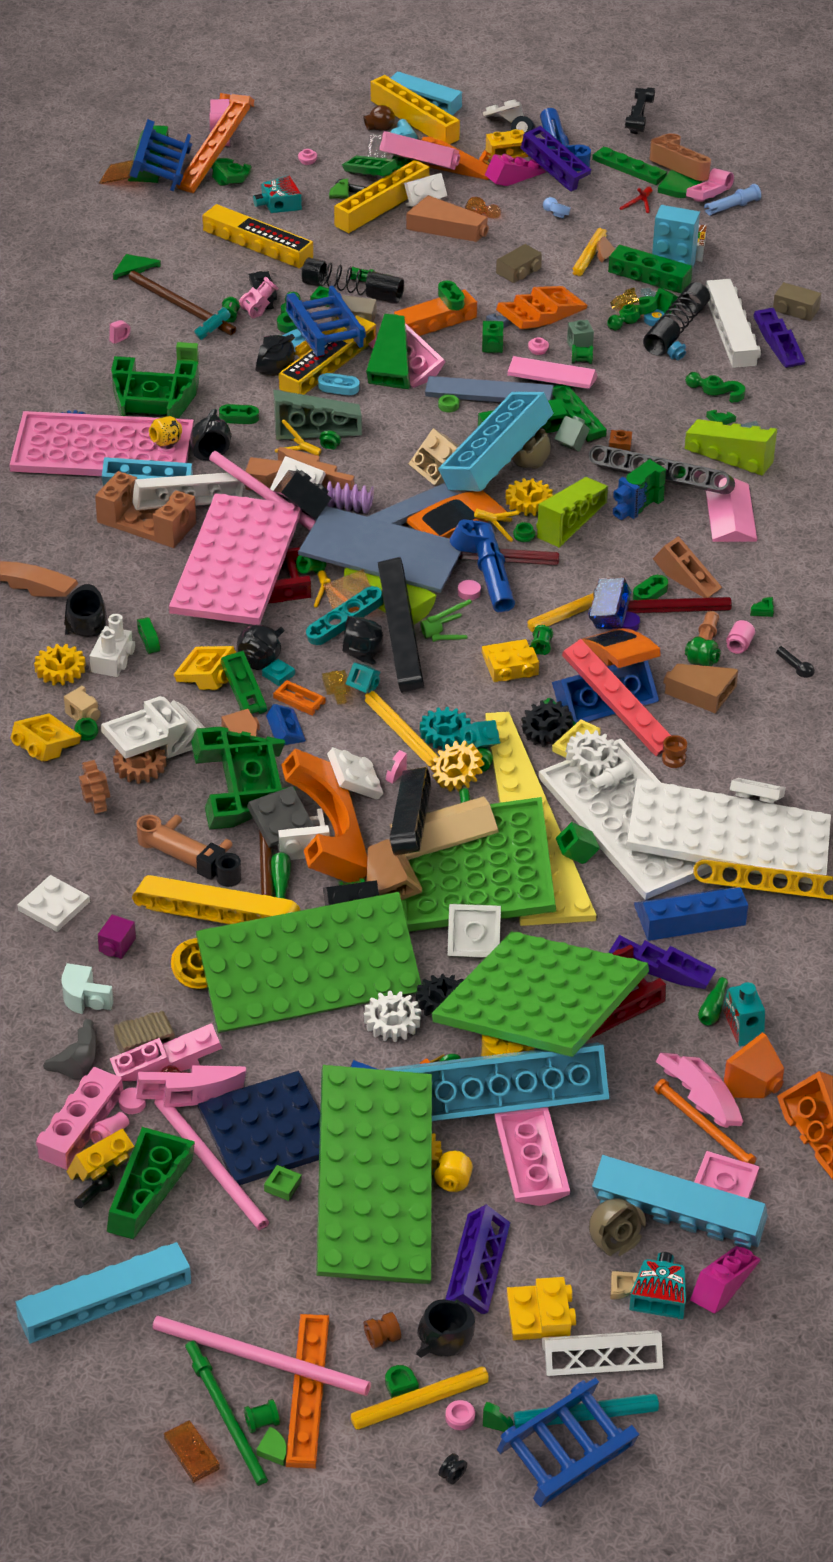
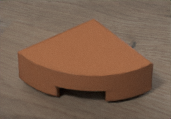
[597,236,615,262]

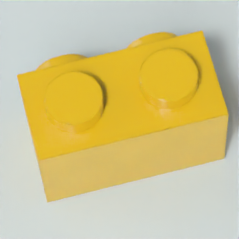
[485,129,528,160]

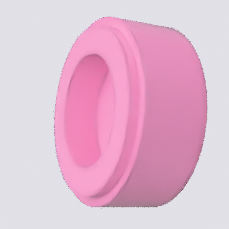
[458,580,481,600]
[119,1087,146,1114]
[445,1400,475,1430]

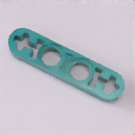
[306,586,384,645]

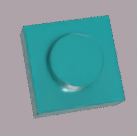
[262,659,295,686]

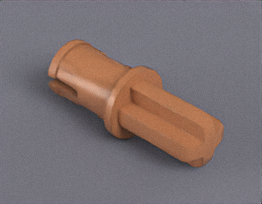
[698,611,720,640]

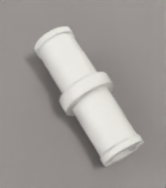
[587,761,633,794]

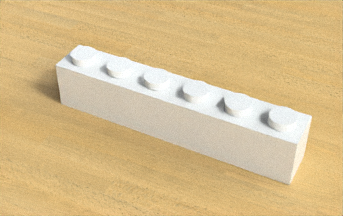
[706,279,761,368]

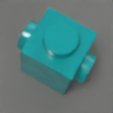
[459,720,500,749]

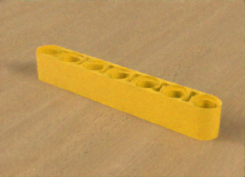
[132,875,301,924]

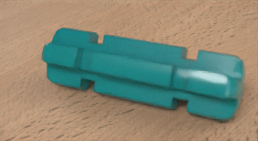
[194,307,231,340]

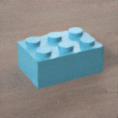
[652,205,700,269]

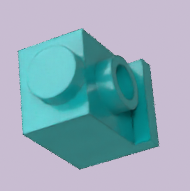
[345,662,381,693]

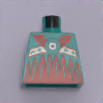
[253,175,302,213]
[723,982,765,1047]
[629,1252,686,1319]

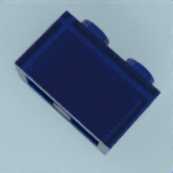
[588,578,632,629]

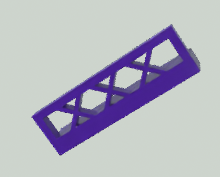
[521,126,591,192]
[445,1204,511,1314]

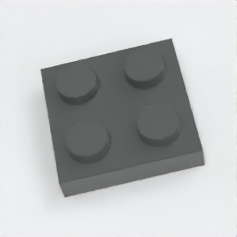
[247,786,314,848]

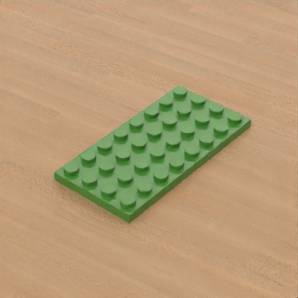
[196,892,421,1033]
[316,1065,432,1284]

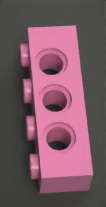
[36,1067,123,1170]

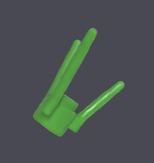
[420,599,472,642]

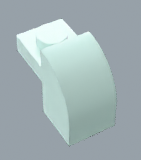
[61,963,113,1014]

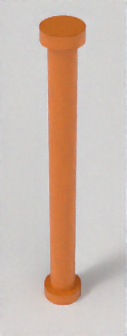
[654,1079,757,1165]

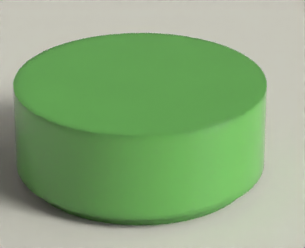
[438,395,459,412]

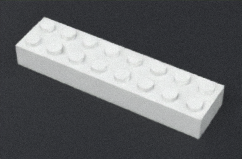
[132,473,244,510]

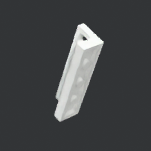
[542,1330,663,1376]

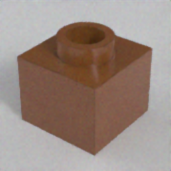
[609,430,632,457]

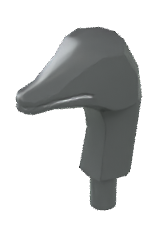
[43,1019,96,1080]

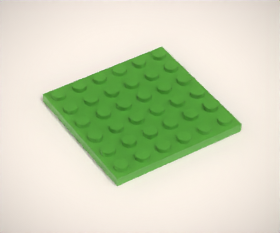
[401,797,556,932]
[432,931,649,1057]

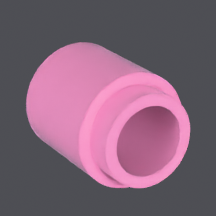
[726,620,755,654]

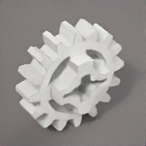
[565,730,619,777]
[364,991,421,1042]

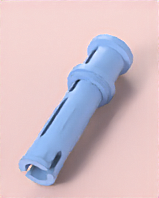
[704,184,761,216]

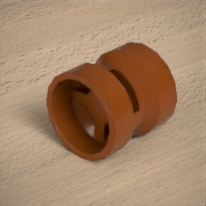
[662,735,687,768]
[363,1312,401,1349]

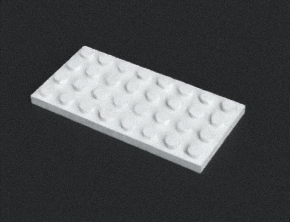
[539,739,712,900]
[626,778,831,885]

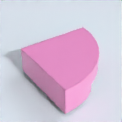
[386,750,407,784]

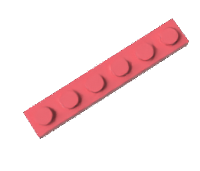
[562,639,671,757]

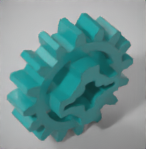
[420,707,471,750]

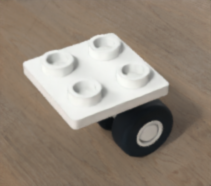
[483,99,534,133]

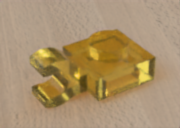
[610,288,639,309]
[322,670,350,705]

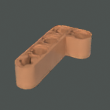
[649,133,711,181]

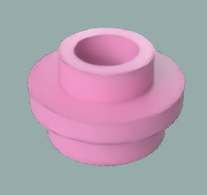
[298,149,317,165]
[528,337,549,355]

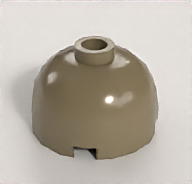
[511,428,551,469]
[589,1198,646,1256]

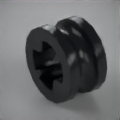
[439,1453,467,1485]

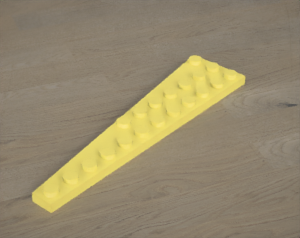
[485,712,596,926]

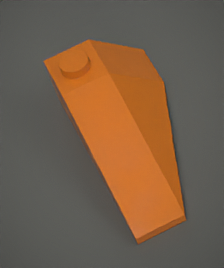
[421,136,489,180]
[777,1071,833,1180]

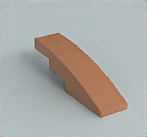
[278,447,354,490]
[0,561,78,597]

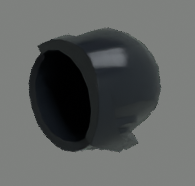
[255,334,295,374]
[191,409,232,461]
[64,584,107,637]
[342,616,383,665]
[236,624,285,670]
[416,1299,475,1358]

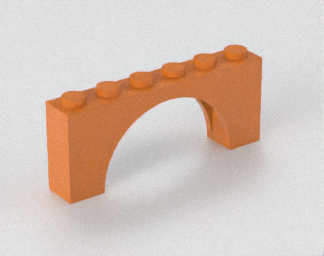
[281,748,368,883]

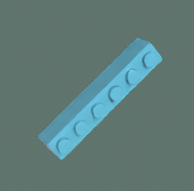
[15,1242,191,1344]

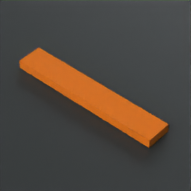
[176,99,250,193]
[286,1314,329,1469]

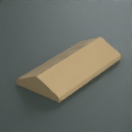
[390,796,499,860]

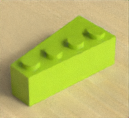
[684,419,777,476]
[536,477,608,548]

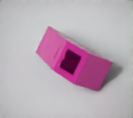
[485,154,546,186]
[690,1246,761,1314]

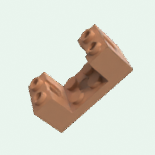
[95,471,196,548]

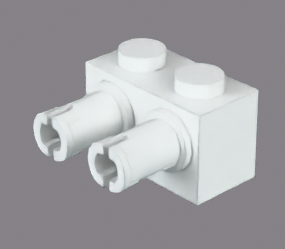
[90,614,135,677]

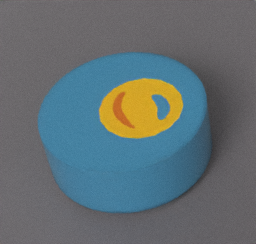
[644,309,664,326]

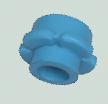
[667,341,686,360]

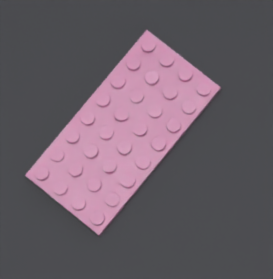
[10,411,194,476]
[169,494,302,625]

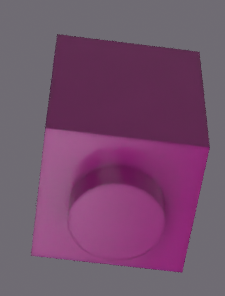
[97,914,136,959]

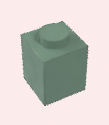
[554,416,590,452]

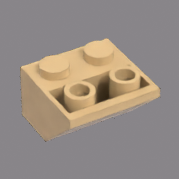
[408,428,459,486]

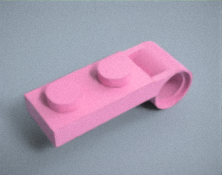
[686,168,734,202]

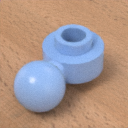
[543,197,571,218]

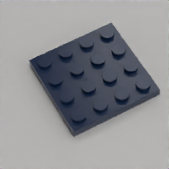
[198,1070,320,1185]

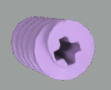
[327,481,374,514]

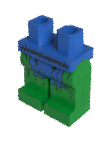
[613,459,666,520]

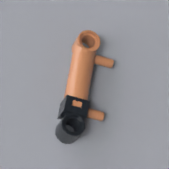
[137,815,241,887]

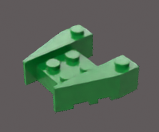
[111,356,199,419]
[191,727,295,830]

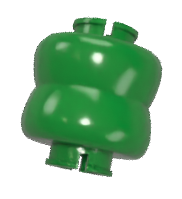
[685,636,721,667]

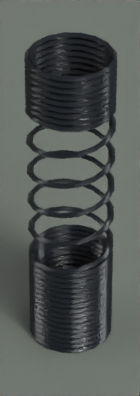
[301,257,404,304]
[643,282,710,356]

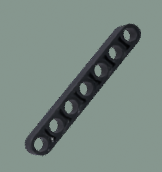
[589,445,735,494]
[378,557,424,693]
[390,766,431,856]

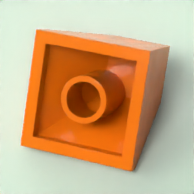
[724,1032,784,1098]

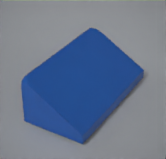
[266,704,306,746]

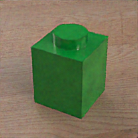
[556,822,600,864]

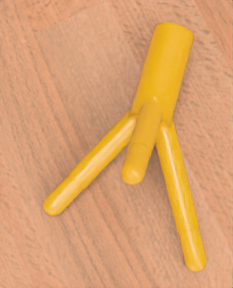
[275,419,322,456]
[474,509,520,542]
[314,570,348,607]

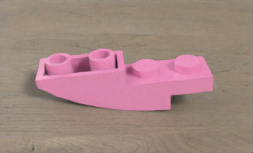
[110,1023,222,1081]
[656,1053,743,1128]
[136,1065,246,1107]

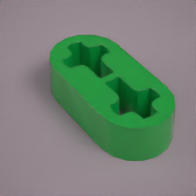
[438,280,465,310]
[219,404,259,424]
[633,574,668,600]
[137,617,160,654]

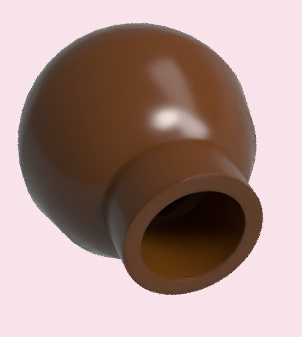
[363,105,395,131]

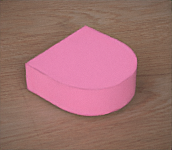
[109,320,131,344]

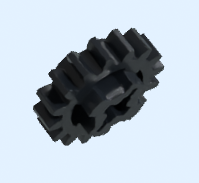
[521,699,574,747]
[416,974,464,1016]

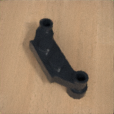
[625,87,655,134]

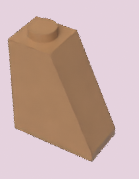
[663,664,738,713]
[367,839,422,900]

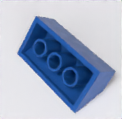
[552,660,659,723]
[634,887,748,941]

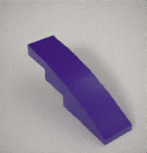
[753,308,805,368]
[609,935,716,989]

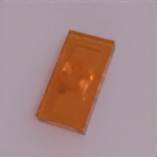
[164,1420,220,1483]

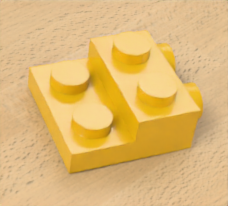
[481,639,539,682]
[173,646,236,690]
[10,713,81,761]
[66,1128,135,1181]
[507,1277,576,1340]

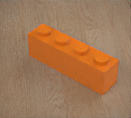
[394,289,477,336]

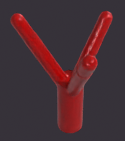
[620,186,653,213]

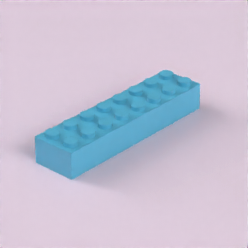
[385,1042,609,1121]

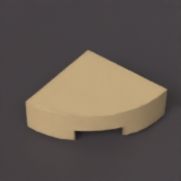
[611,1271,638,1299]

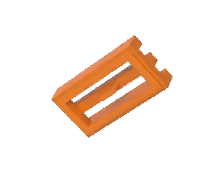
[273,680,326,716]

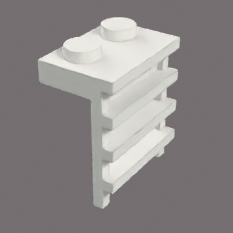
[278,808,330,860]

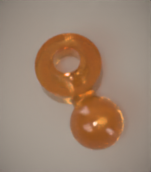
[465,197,501,219]

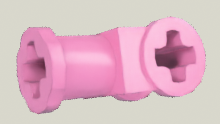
[239,277,279,319]

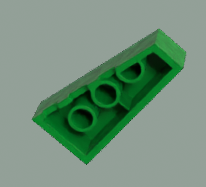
[107,1127,195,1240]

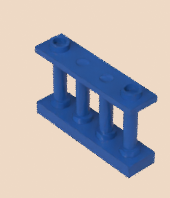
[129,119,192,192]
[286,285,366,356]
[497,1377,639,1507]

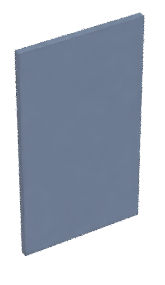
[298,506,462,593]

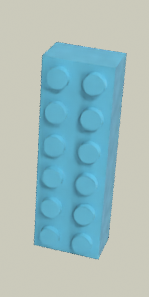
[438,392,554,492]
[592,1155,768,1249]

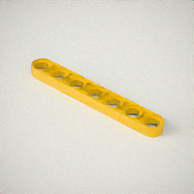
[693,859,833,900]

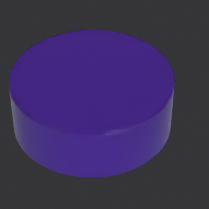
[617,612,640,631]

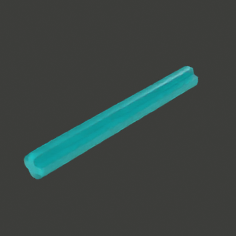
[513,1394,659,1428]

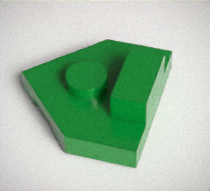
[211,158,252,186]

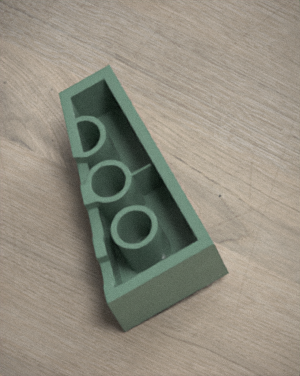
[273,389,362,440]

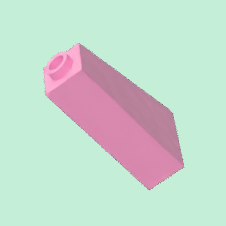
[379,131,460,170]

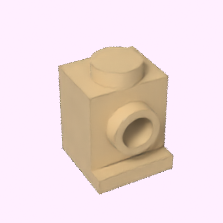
[64,685,101,722]

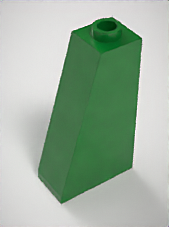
[366,314,410,389]

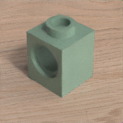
[567,320,594,351]

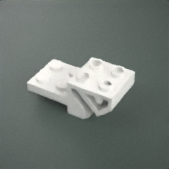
[101,696,205,759]

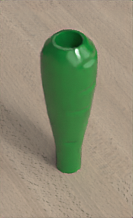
[271,852,291,899]
[698,977,728,1026]

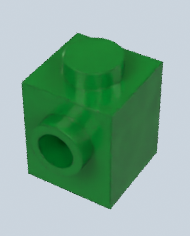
[482,321,503,353]

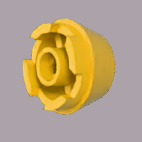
[171,938,207,989]

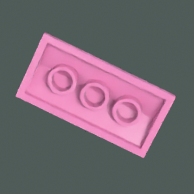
[369,324,445,388]
[507,356,597,389]
[705,478,757,542]
[494,1107,570,1206]

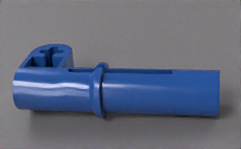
[540,108,591,171]
[450,520,515,612]

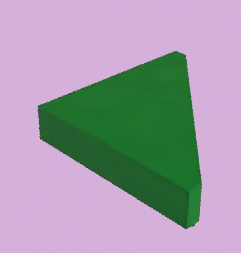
[113,254,161,280]

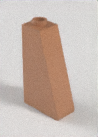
[406,195,489,242]

